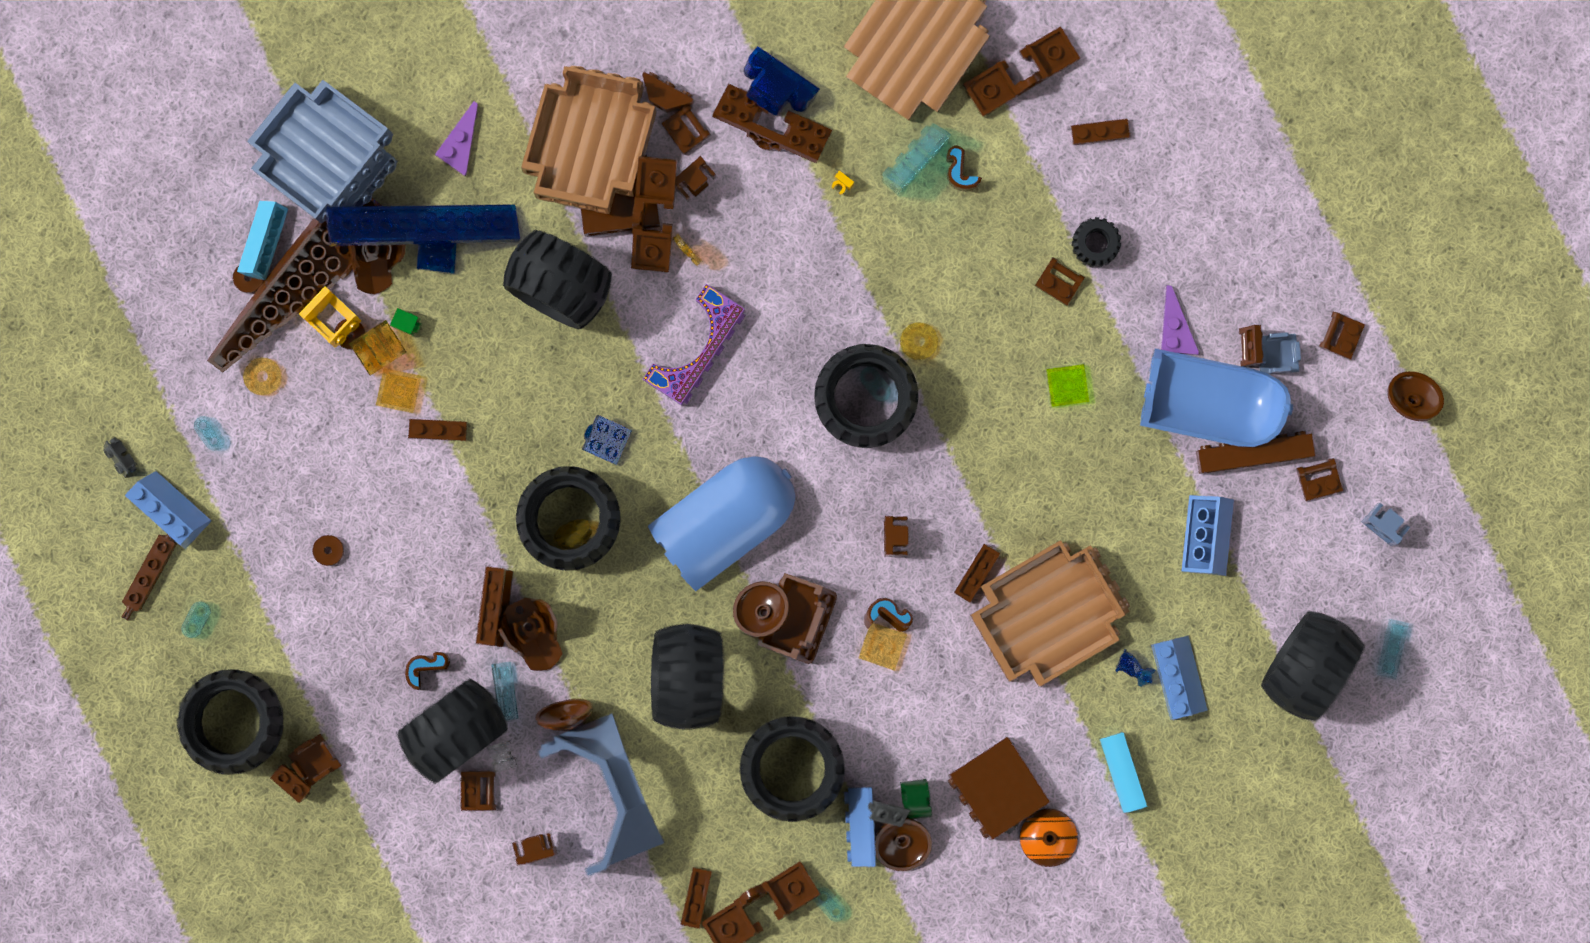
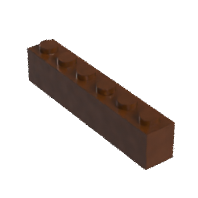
[1196,431,1316,474]

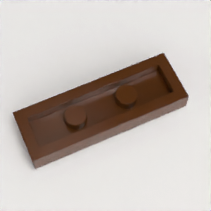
[1071,118,1130,145]
[408,419,467,441]
[954,544,1000,603]
[680,867,712,929]

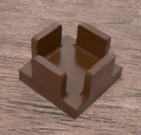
[675,156,716,202]
[884,516,909,557]
[288,734,342,787]
[512,832,558,866]

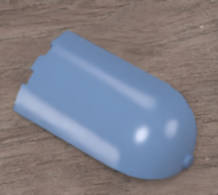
[1140,348,1293,447]
[648,456,796,591]

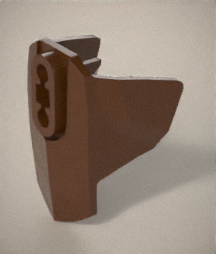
[347,219,406,295]
[499,597,563,671]

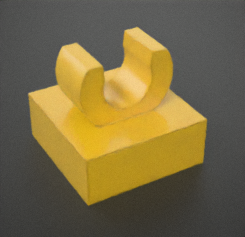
[831,170,854,195]

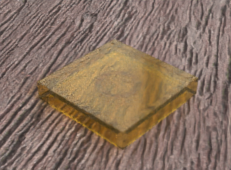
[376,368,422,414]
[858,623,907,671]

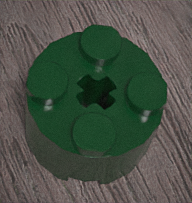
[900,779,932,819]

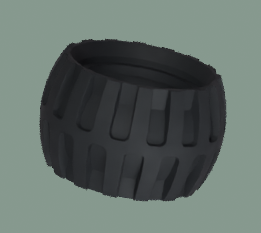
[503,230,612,330]
[814,344,919,448]
[516,466,621,571]
[1261,611,1365,721]
[651,624,724,730]
[177,669,284,775]
[397,678,508,784]
[740,716,845,822]

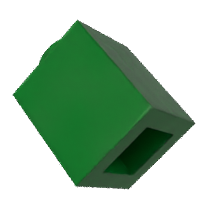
[390,308,422,336]

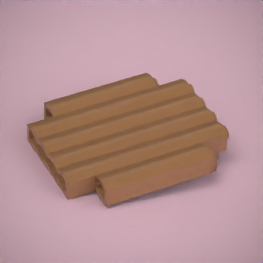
[844,0,990,120]
[521,66,657,214]
[970,540,1130,687]

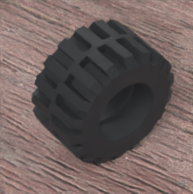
[1072,217,1121,268]

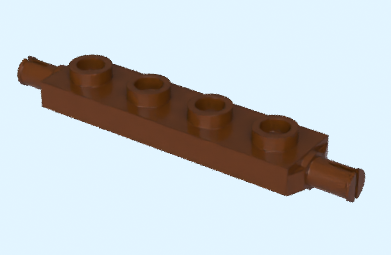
[121,534,177,621]

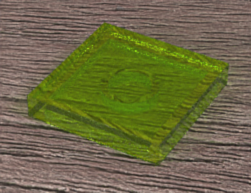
[1046,364,1090,407]

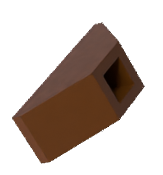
[642,72,694,113]

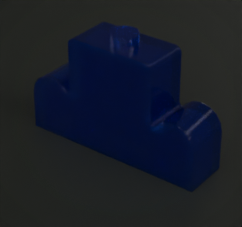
[743,46,820,116]

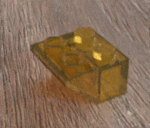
[349,320,407,376]

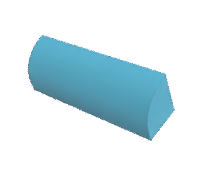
[237,201,288,280]
[1100,732,1147,813]

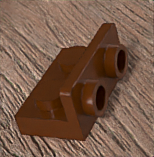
[270,764,311,803]

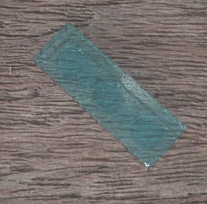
[1376,619,1409,680]
[491,662,519,721]

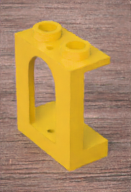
[299,287,362,348]

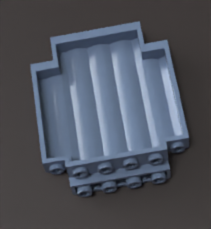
[247,80,398,224]

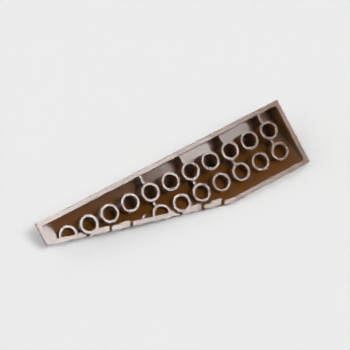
[207,198,395,373]

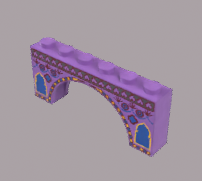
[643,284,746,406]

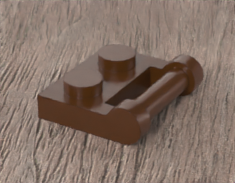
[661,105,711,155]
[1035,257,1085,306]
[1319,312,1365,360]
[1239,325,1264,367]
[1296,458,1343,501]
[461,771,496,811]

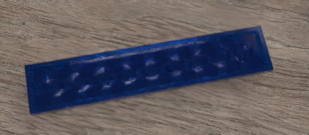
[325,204,520,246]

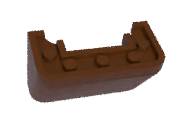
[757,573,837,664]

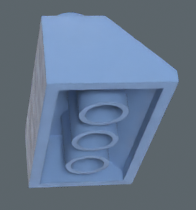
[125,471,211,549]
[1181,495,1234,576]
[1151,636,1208,720]
[844,787,876,867]

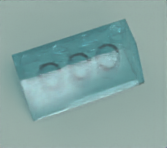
[882,123,951,197]

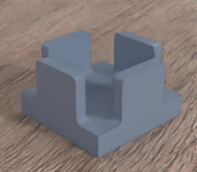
[1259,333,1301,374]
[1361,503,1410,546]

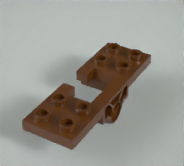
[963,26,1080,118]
[712,83,832,164]
[631,156,677,273]
[701,861,821,943]

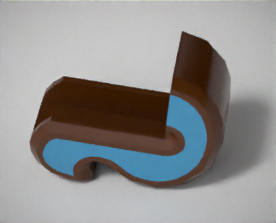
[946,145,982,191]
[864,598,913,632]
[405,652,450,690]

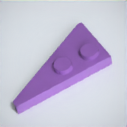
[435,101,478,176]
[1161,285,1199,355]

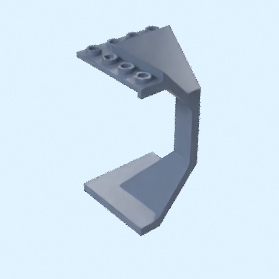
[538,713,665,876]

